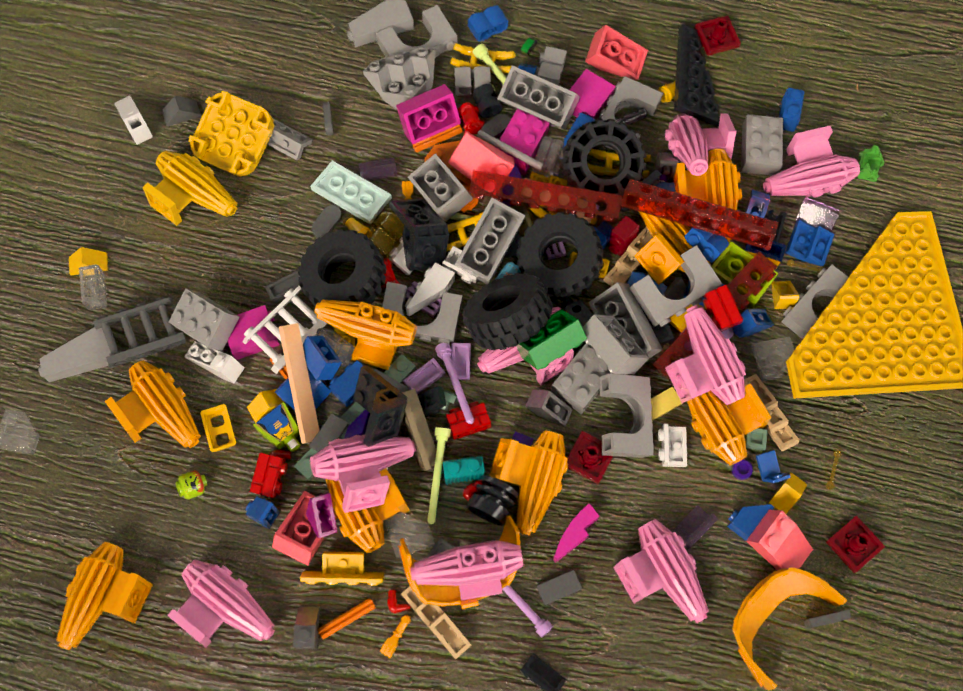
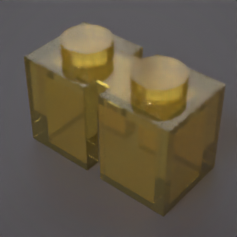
[366,212,404,255]

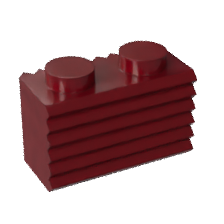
[608,216,640,256]

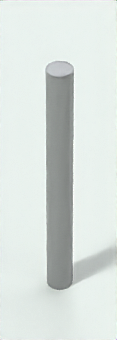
[477,130,544,170]

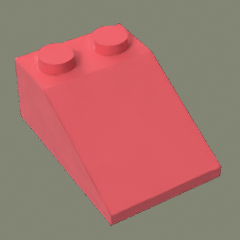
[585,25,648,81]
[448,131,515,196]
[272,491,325,566]
[746,510,813,570]

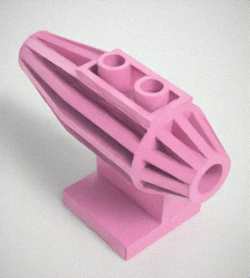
[665,114,736,176]
[763,126,860,198]
[665,305,746,405]
[477,307,574,386]
[310,435,416,513]
[614,519,709,623]
[410,540,523,600]
[167,560,275,648]

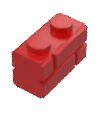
[702,285,743,332]
[446,401,491,440]
[249,453,288,498]

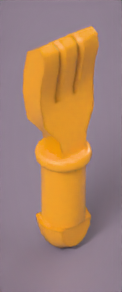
[402,181,413,200]
[380,615,410,658]

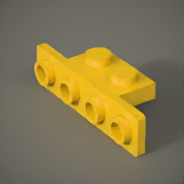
[300,551,384,586]

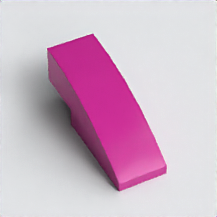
[553,504,599,563]

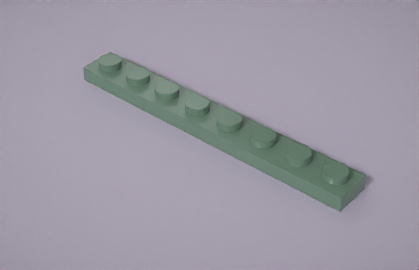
[294,354,416,480]

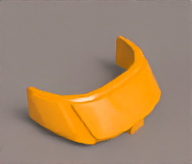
[398,515,521,609]
[733,567,847,690]

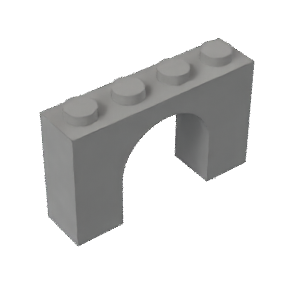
[376,5,457,57]
[599,76,663,150]
[629,245,722,327]
[782,265,848,339]
[382,282,463,344]
[599,373,654,458]

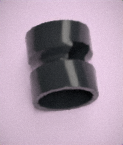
[473,84,502,118]

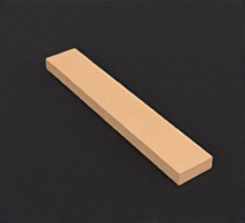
[279,323,319,443]

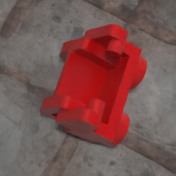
[457,102,485,135]

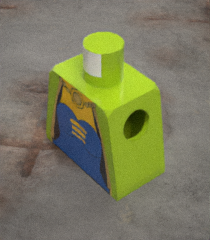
[254,402,301,452]

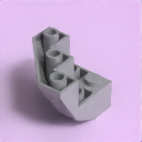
[363,47,435,109]

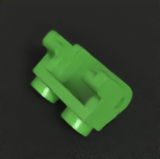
[858,145,884,182]

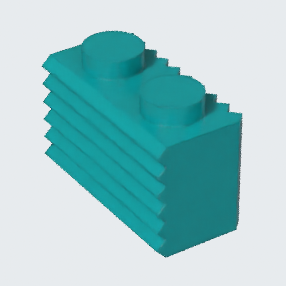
[443,456,485,485]

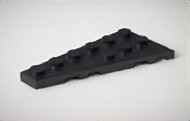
[674,24,720,127]

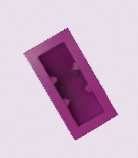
[306,493,338,538]

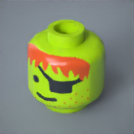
[175,470,207,500]

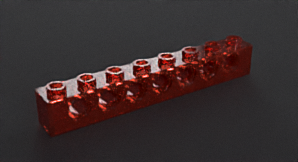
[469,170,622,222]
[621,179,779,250]
[653,251,777,382]

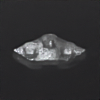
[752,336,794,381]
[0,409,40,455]
[384,512,435,558]

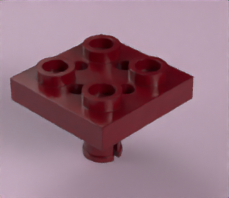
[695,15,741,56]
[567,431,613,485]
[826,515,885,573]

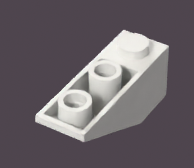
[114,96,153,145]
[405,263,455,316]
[184,341,245,383]

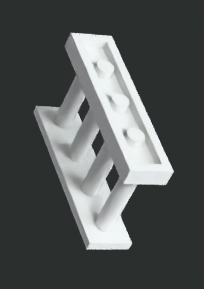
[243,286,328,374]

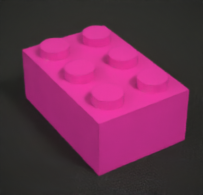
[396,84,461,144]
[495,109,550,176]

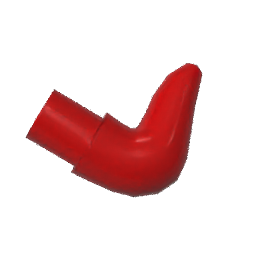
[270,449,292,459]
[463,480,481,501]
[387,590,411,613]

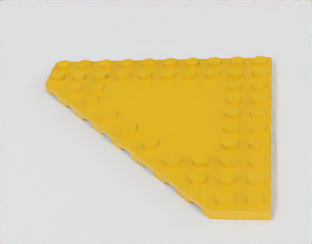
[786,211,963,399]

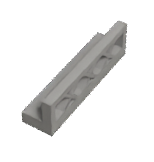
[267,119,312,160]

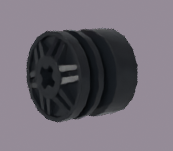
[466,475,519,526]

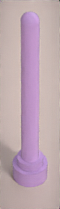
[435,343,474,424]
[502,585,553,638]

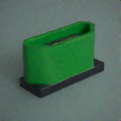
[521,38,537,55]

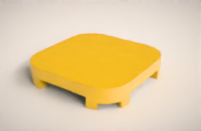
[188,91,274,176]

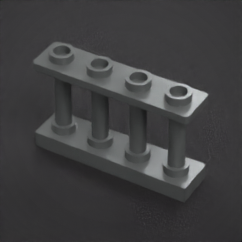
[93,297,186,368]

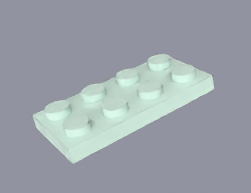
[311,161,392,225]

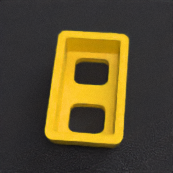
[200,404,236,452]

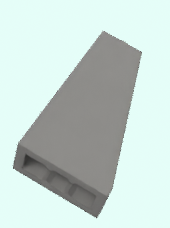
[347,0,414,47]
[38,327,111,382]

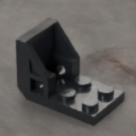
[389,199,449,271]
[353,365,407,447]

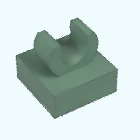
[441,389,458,410]
[745,429,767,451]

